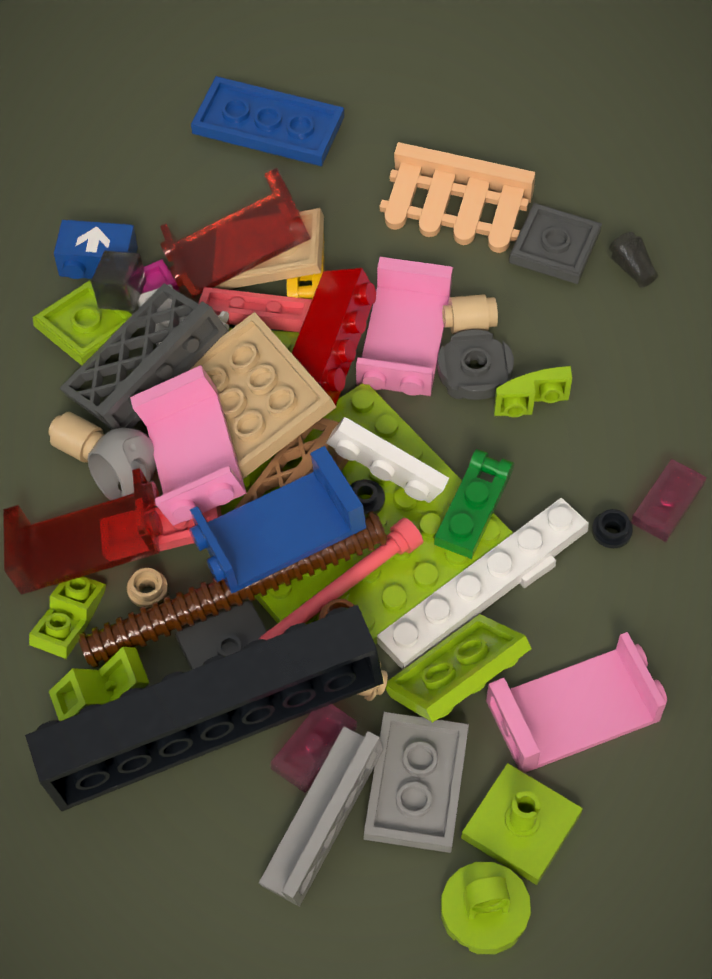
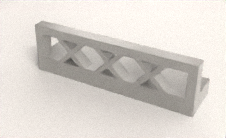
[259,727,383,907]

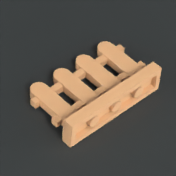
[380,142,535,253]

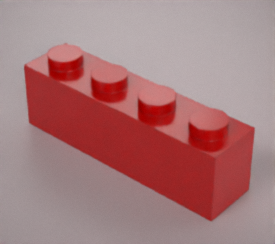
[292,268,377,405]

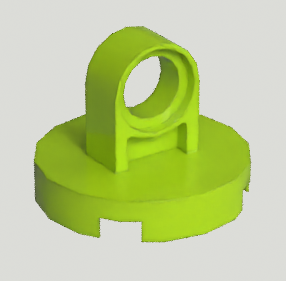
[441,862,531,954]

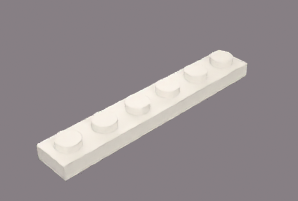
[377,498,589,670]

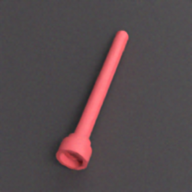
[258,517,424,640]

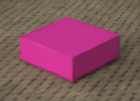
[130,259,180,295]

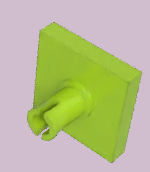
[461,763,583,885]

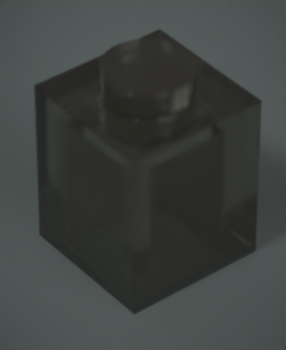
[91,251,147,312]

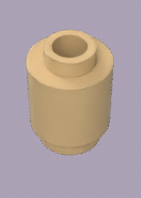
[442,294,498,334]
[48,412,105,463]

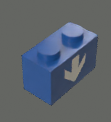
[54,220,138,282]

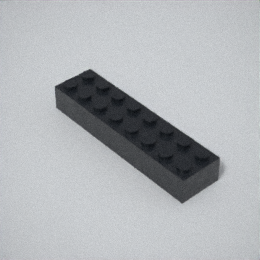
[25,605,384,812]

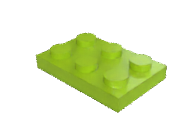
[385,614,532,723]

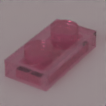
[631,459,707,542]
[270,704,357,793]

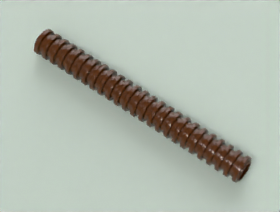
[78,511,387,668]

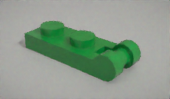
[434,449,514,559]

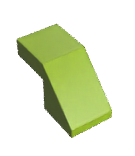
[49,647,149,721]

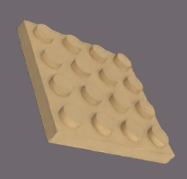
[190,312,336,479]

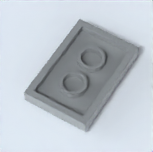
[364,712,469,853]

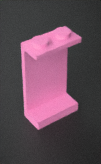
[356,257,453,396]
[130,365,247,526]
[486,632,667,773]

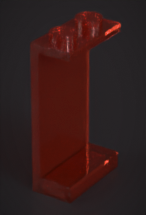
[160,168,311,297]
[3,468,163,595]

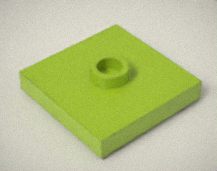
[32,280,132,366]

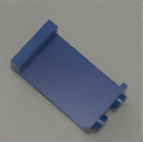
[189,446,366,594]

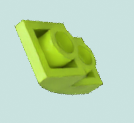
[494,366,572,417]
[29,571,106,659]

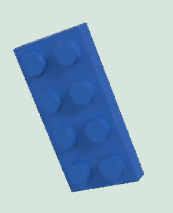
[191,76,344,166]

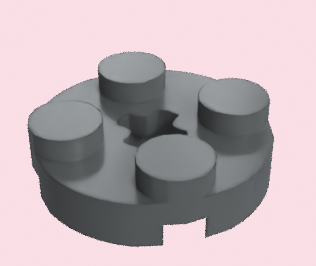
[437,329,514,400]

